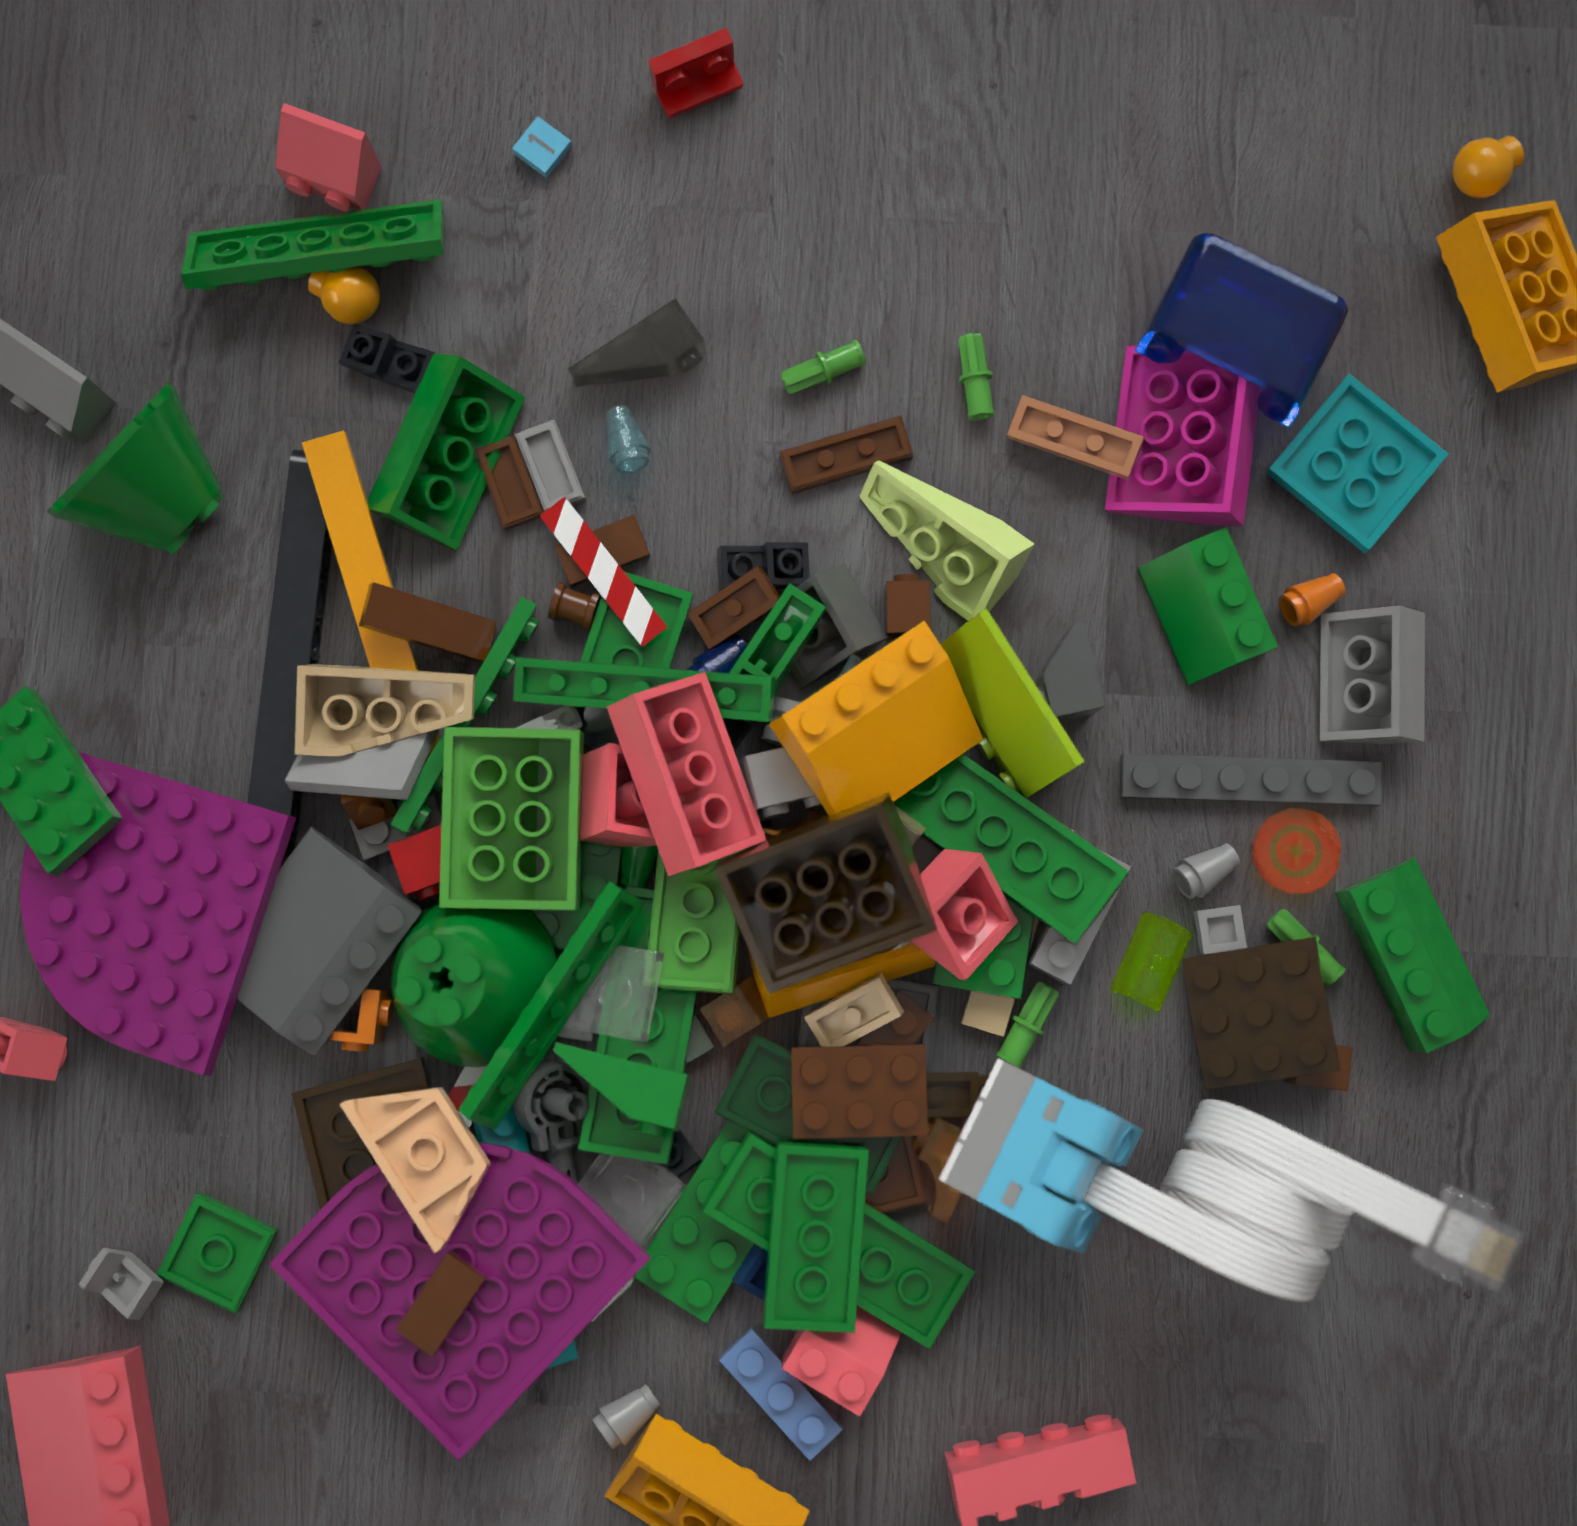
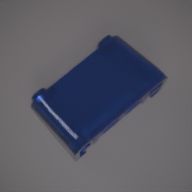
[1135,233,1348,427]

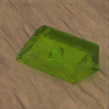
[1110,911,1193,1012]

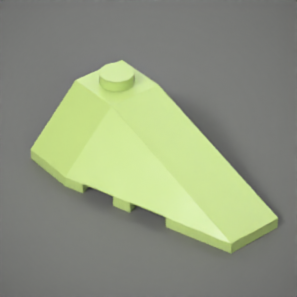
[859,460,1035,621]

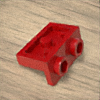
[648,27,743,118]

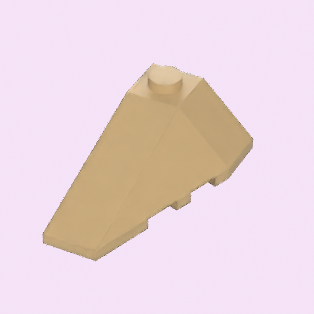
[295,664,475,757]

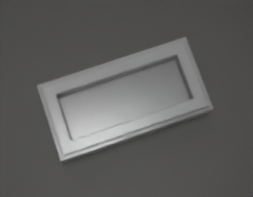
[515,419,586,511]

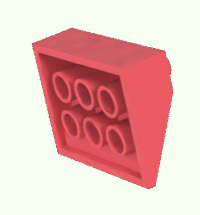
[6,1346,170,1526]

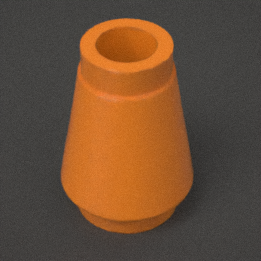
[1278,573,1346,626]

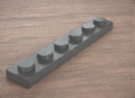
[1120,753,1382,806]

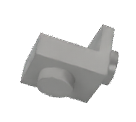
[79,1248,164,1321]

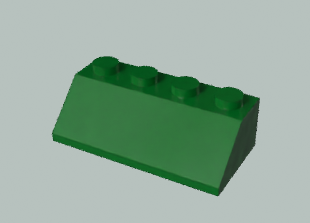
[367,353,525,551]
[1335,857,1490,1053]

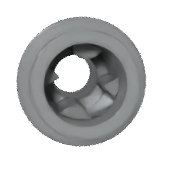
[1172,843,1240,899]
[592,1384,661,1449]

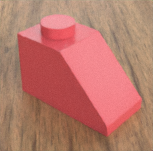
[0,1017,67,1081]

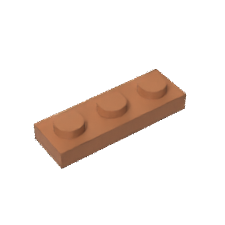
[1007,395,1144,480]

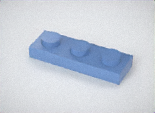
[719,1326,843,1461]

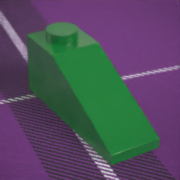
[729,583,827,722]
[553,1043,692,1137]

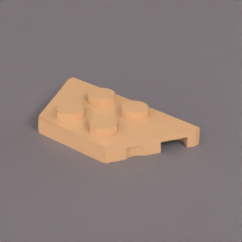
[340,1087,491,1253]

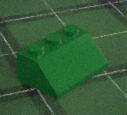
[1137,527,1278,686]

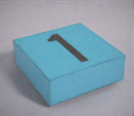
[512,116,572,178]

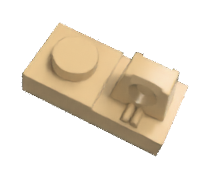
[804,973,904,1046]

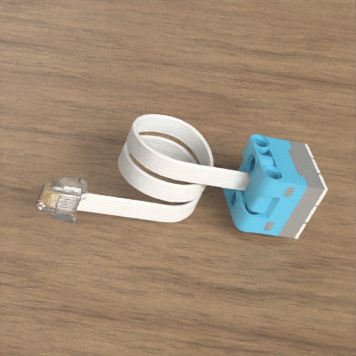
[939,1058,1525,1302]

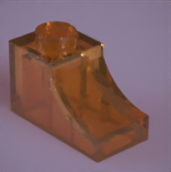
[700,975,769,1047]
[913,1117,963,1223]

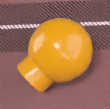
[1452,136,1524,198]
[308,266,380,325]

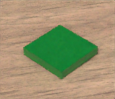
[156,1192,279,1314]

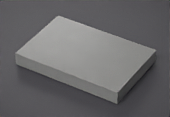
[285,729,439,800]

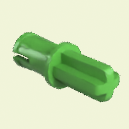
[958,333,995,421]
[781,340,866,395]
[1267,909,1346,987]
[996,982,1059,1068]

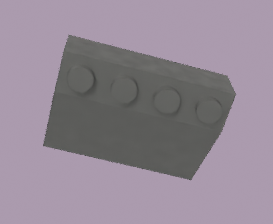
[237,827,422,1056]

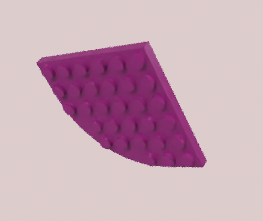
[20,752,296,1076]
[269,1142,652,1461]

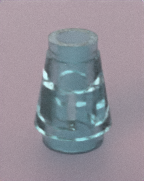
[605,405,651,473]

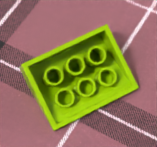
[940,608,1084,798]

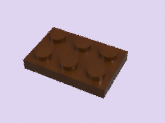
[791,1044,928,1139]

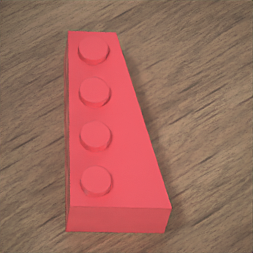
[944,1415,1136,1526]

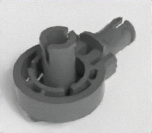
[513,1061,589,1183]

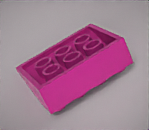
[1105,343,1264,526]

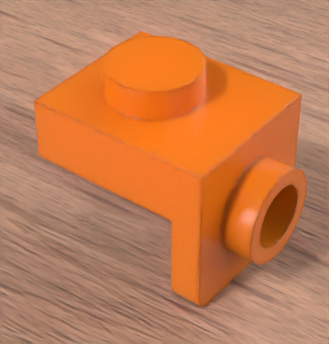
[330,988,393,1052]

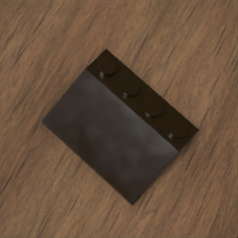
[714,792,937,994]

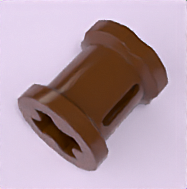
[548,582,601,631]

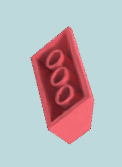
[607,672,766,876]

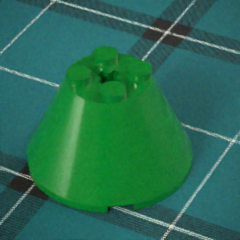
[47,382,223,554]
[390,899,557,1067]

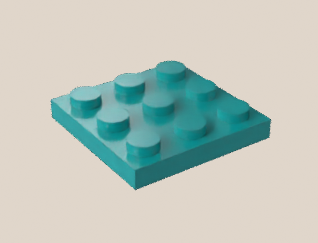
[1265,373,1448,554]

